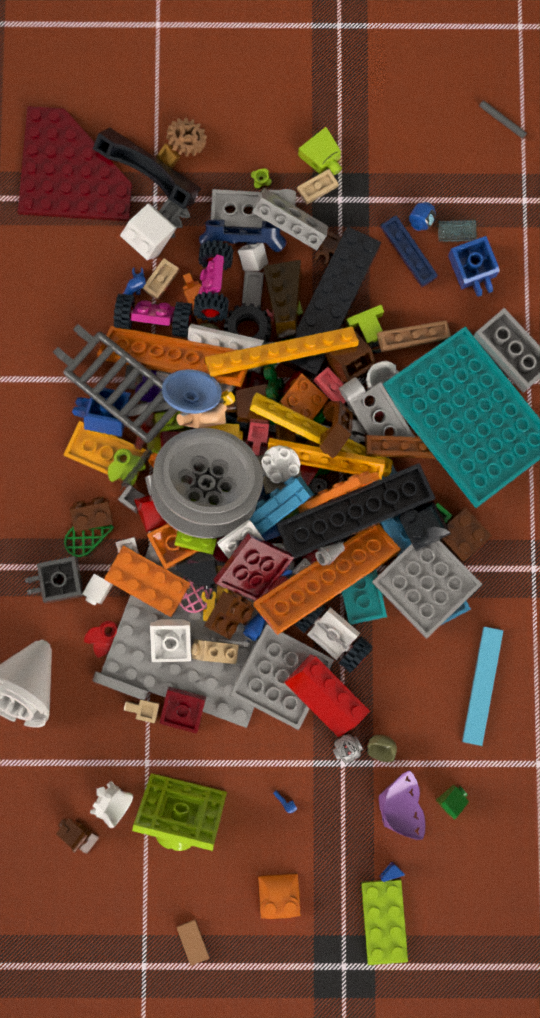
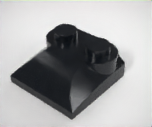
[398,501,451,551]

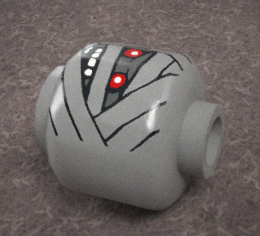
[333,734,363,764]

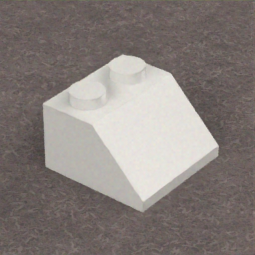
[120,203,176,260]

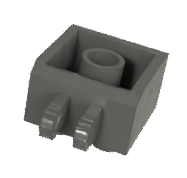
[25,556,84,603]

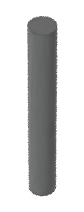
[479,100,527,139]

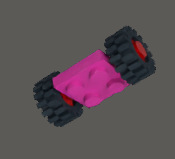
[193,240,233,322]
[114,294,192,338]

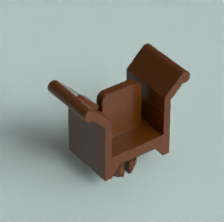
[56,818,99,854]

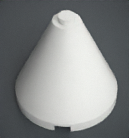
[0,640,52,727]

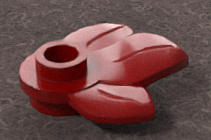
[84,620,118,658]

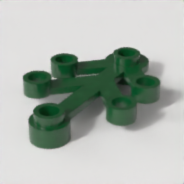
[263,363,284,425]

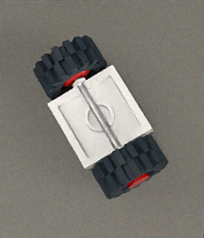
[294,604,373,673]

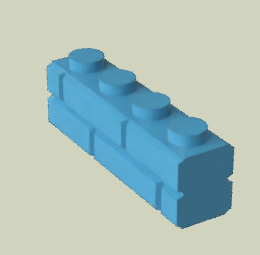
[249,476,314,535]

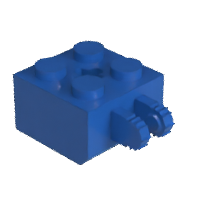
[448,236,499,297]
[72,388,131,437]

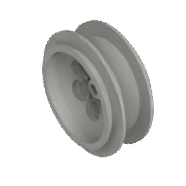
[151,428,263,538]

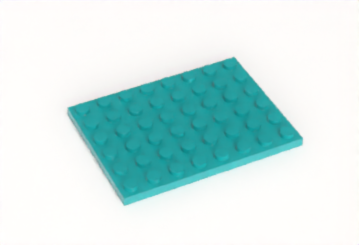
[382,326,540,508]

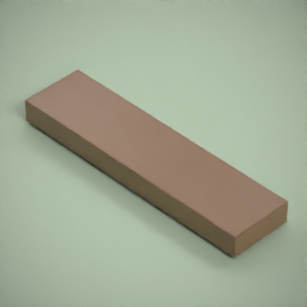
[377,320,451,352]

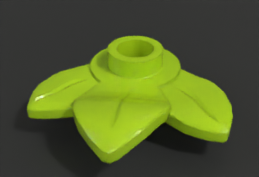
[108,449,146,486]

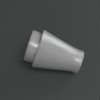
[315,541,345,566]

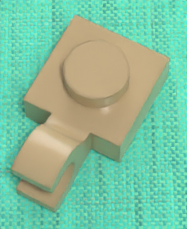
[124,699,160,723]

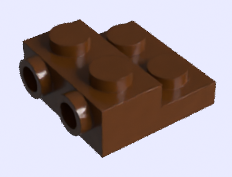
[204,591,255,639]

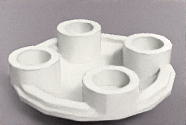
[261,445,300,483]

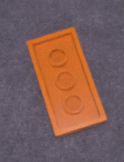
[298,471,380,513]
[104,545,191,618]

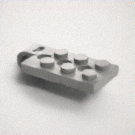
[211,189,296,228]
[339,377,415,437]

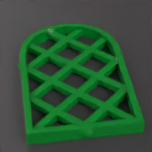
[64,524,114,557]

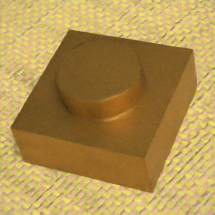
[156,143,181,168]

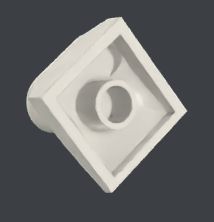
[150,619,191,662]

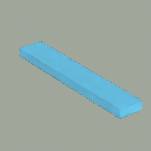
[462,627,503,746]

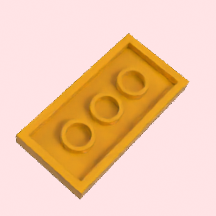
[64,421,148,486]

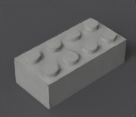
[474,308,540,393]

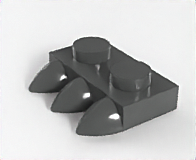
[159,199,190,238]

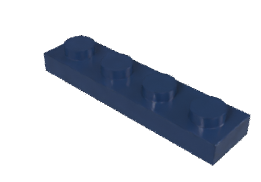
[380,215,438,287]

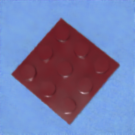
[213,533,294,601]

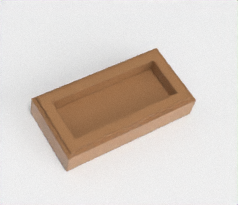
[176,919,210,966]

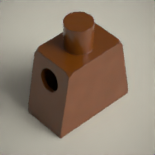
[225,384,269,424]

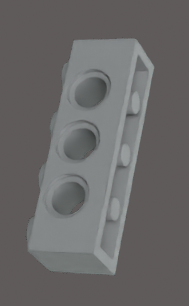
[252,188,328,250]

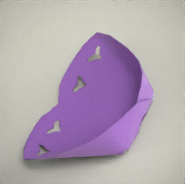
[379,771,425,840]

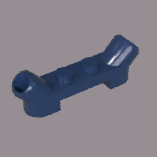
[199,219,287,252]

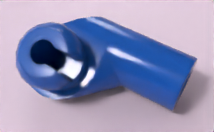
[123,275,146,295]

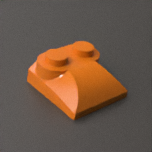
[147,524,200,570]
[258,874,300,919]

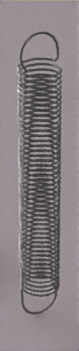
[120,446,154,491]

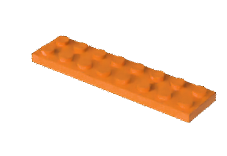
[97,326,248,387]
[253,525,401,635]

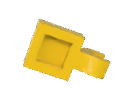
[201,591,217,621]

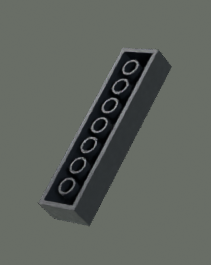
[282,226,381,379]
[276,463,435,562]

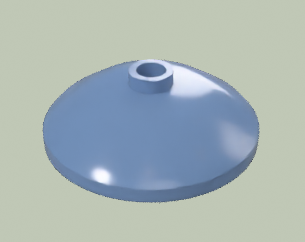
[162,370,222,414]

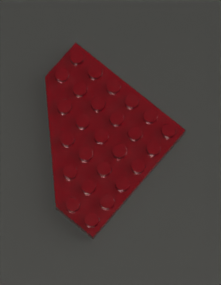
[18,106,132,222]

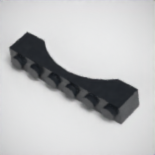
[93,127,201,209]

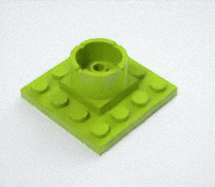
[132,773,227,851]

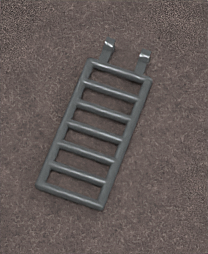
[53,324,178,443]

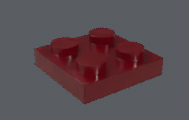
[159,686,206,734]

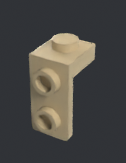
[191,639,239,664]

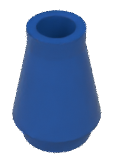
[243,612,266,641]

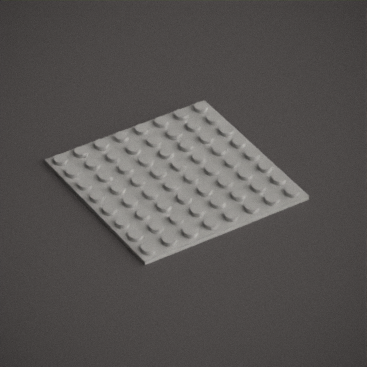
[101,543,290,728]

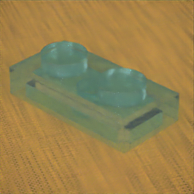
[438,220,477,241]

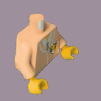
[177,390,235,428]

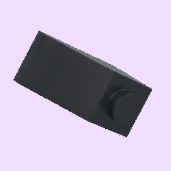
[176,560,218,590]

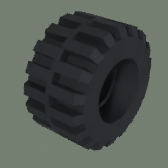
[224,303,271,343]

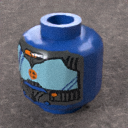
[409,202,436,231]

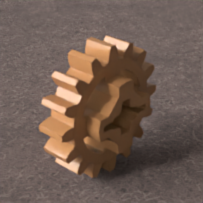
[166,118,207,157]

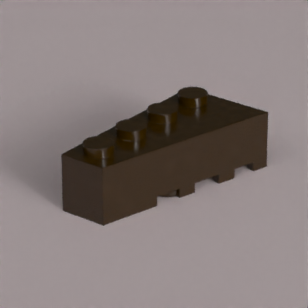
[264,260,302,338]

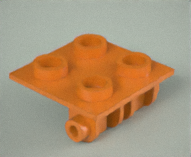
[280,373,329,420]

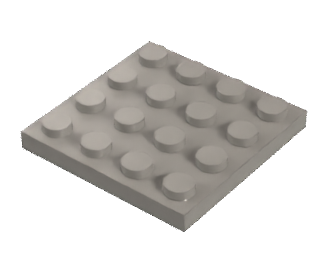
[372,540,482,639]
[229,624,334,730]

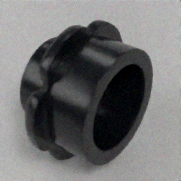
[309,478,328,496]

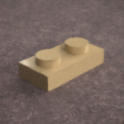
[297,169,339,205]
[142,258,180,300]

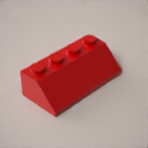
[284,654,370,737]

